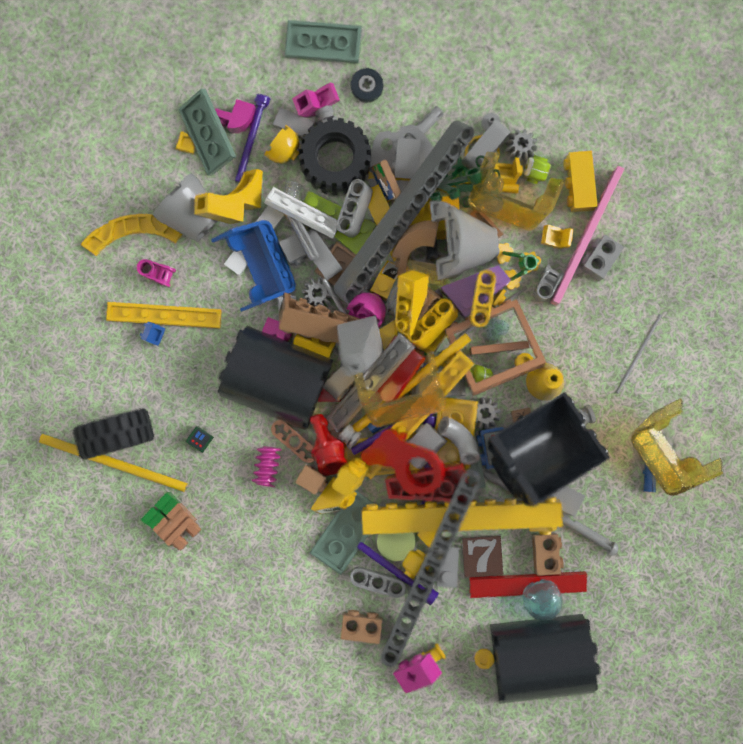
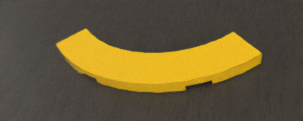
[80,214,183,256]

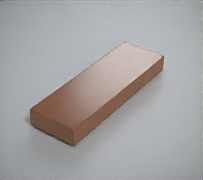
[469,341,529,356]

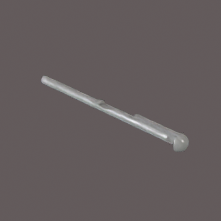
[483,470,619,556]

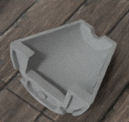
[430,201,500,280]

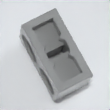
[581,235,624,281]

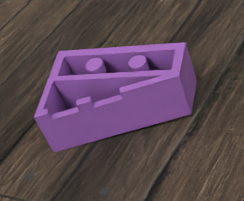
[441,265,511,319]

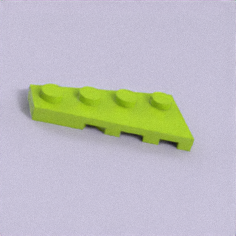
[303,191,376,255]

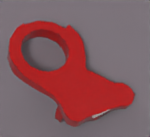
[361,428,445,496]

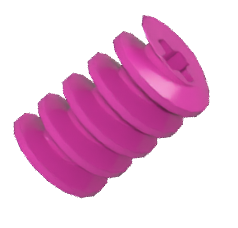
[252,446,282,487]

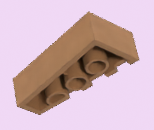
[279,292,360,345]

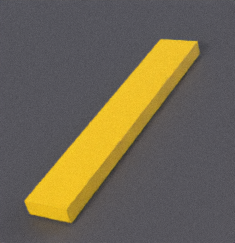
[106,302,222,329]

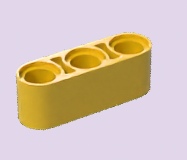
[470,270,496,328]
[407,299,458,350]

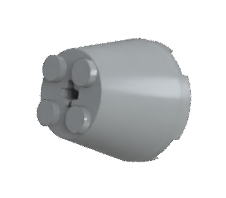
[153,173,218,243]

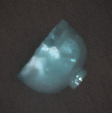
[522,579,563,621]

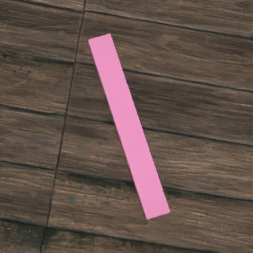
[550,166,625,306]

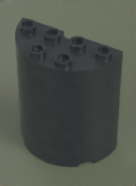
[218,326,334,430]
[487,392,610,507]
[490,614,600,704]

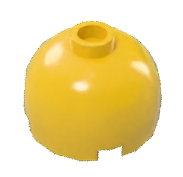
[264,125,300,164]

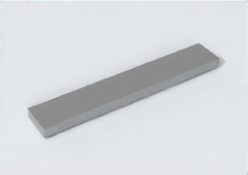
[326,334,415,433]

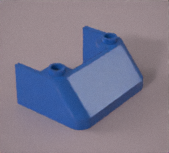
[211,220,296,312]

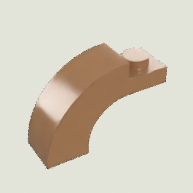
[392,220,439,275]

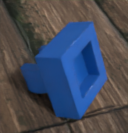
[140,321,166,346]

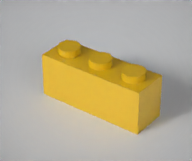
[563,151,598,212]

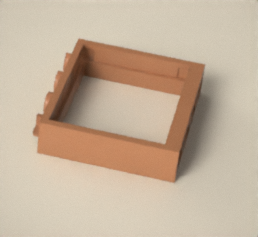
[445,299,546,396]

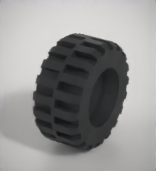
[298,117,371,195]
[72,408,155,460]

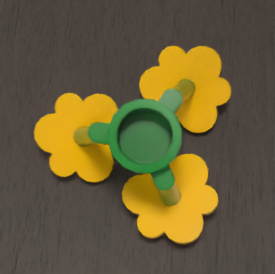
[496,243,541,290]

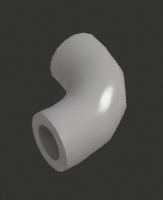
[438,417,480,464]

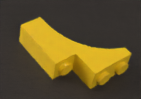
[194,169,262,224]

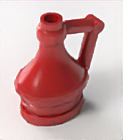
[310,414,348,476]

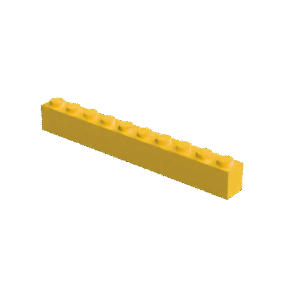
[362,496,563,535]

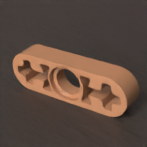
[271,420,315,463]

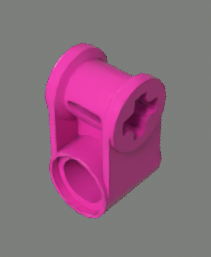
[137,259,176,288]

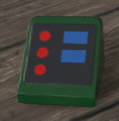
[185,426,214,453]

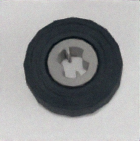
[350,68,384,103]

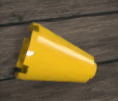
[526,363,564,401]

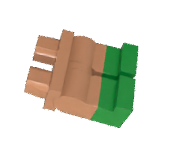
[140,492,202,551]

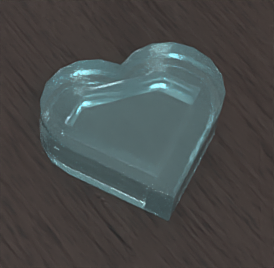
[486,318,509,341]

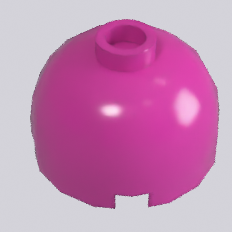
[347,292,386,328]

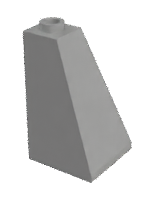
[337,316,384,376]

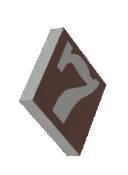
[462,535,503,577]

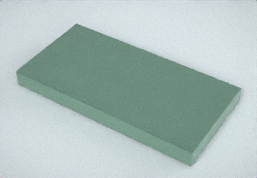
[285,20,362,64]
[178,88,236,176]
[310,490,375,575]

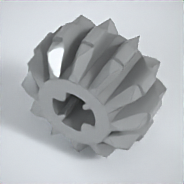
[505,129,538,162]
[302,278,333,306]
[474,397,501,430]

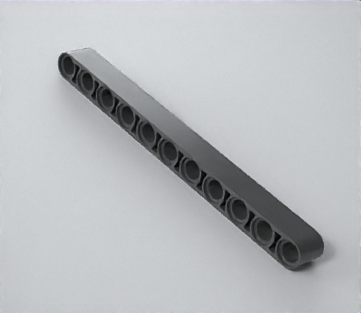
[333,120,474,303]
[381,469,480,667]

